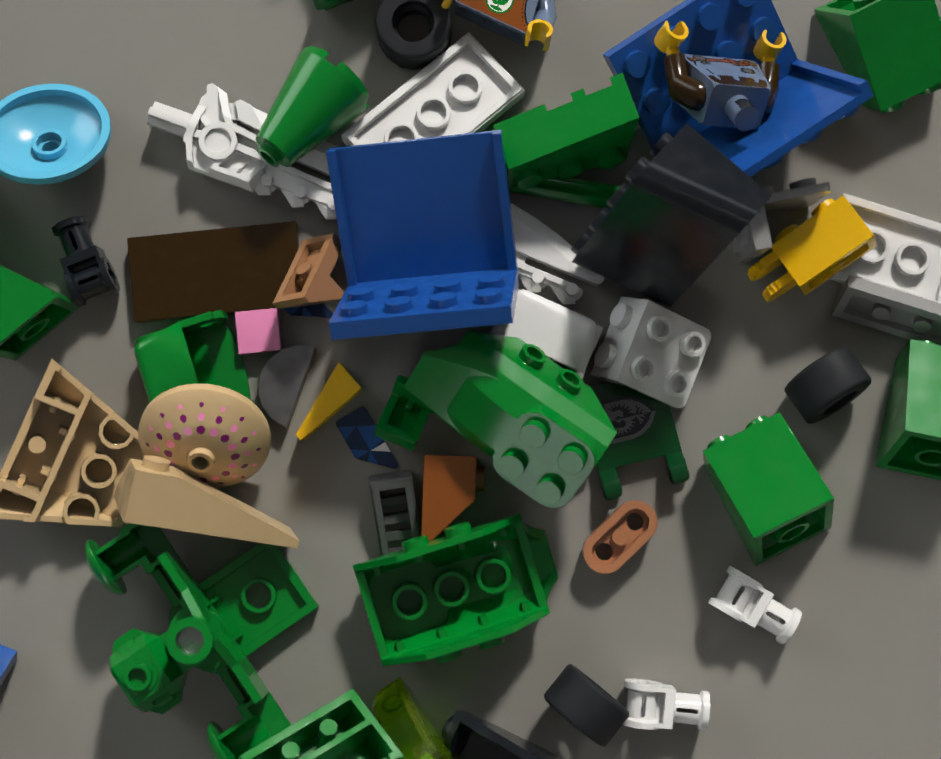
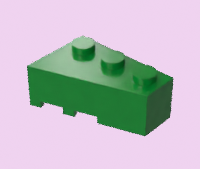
[493,72,639,189]
[239,689,404,759]

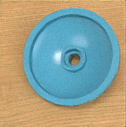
[0,84,112,185]

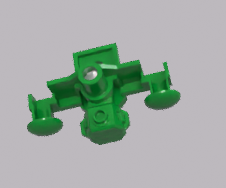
[84,523,319,759]

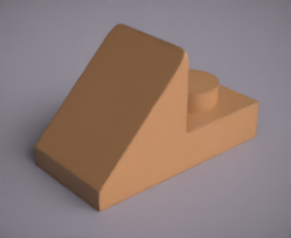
[272,233,344,309]

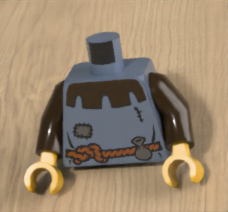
[654,21,787,131]

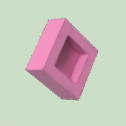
[235,308,283,355]

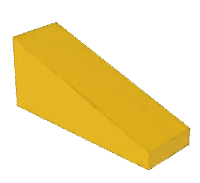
[296,362,364,441]

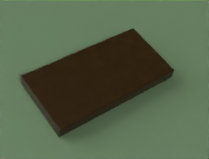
[127,221,304,323]

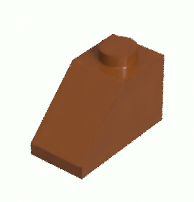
[421,455,485,541]

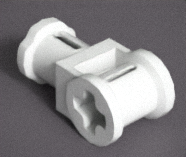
[708,566,802,644]
[623,679,710,730]

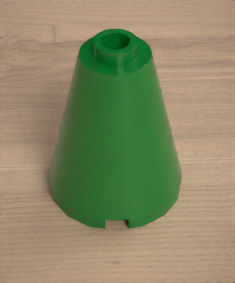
[256,46,370,167]

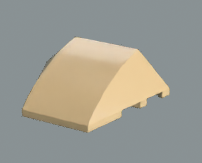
[0,358,144,527]

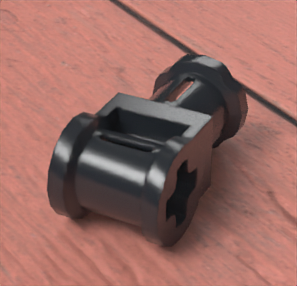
[51,215,120,307]

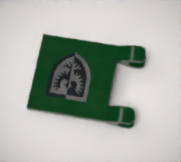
[590,382,690,501]

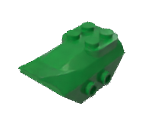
[403,331,617,508]
[353,513,559,666]

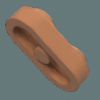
[582,500,658,574]

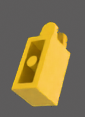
[746,195,877,302]

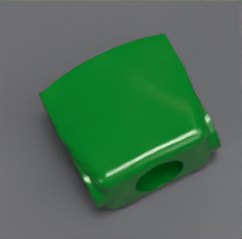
[134,310,255,404]

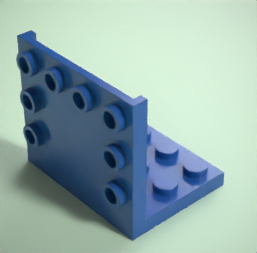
[602,0,873,177]
[326,130,520,340]

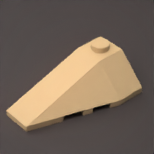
[114,455,299,549]

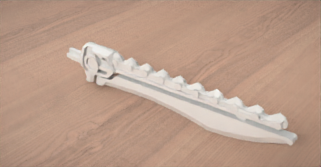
[147,83,604,305]

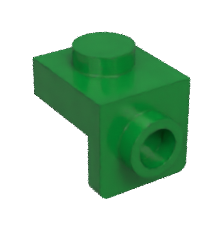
[374,375,430,451]

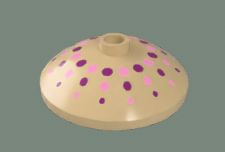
[138,384,271,488]

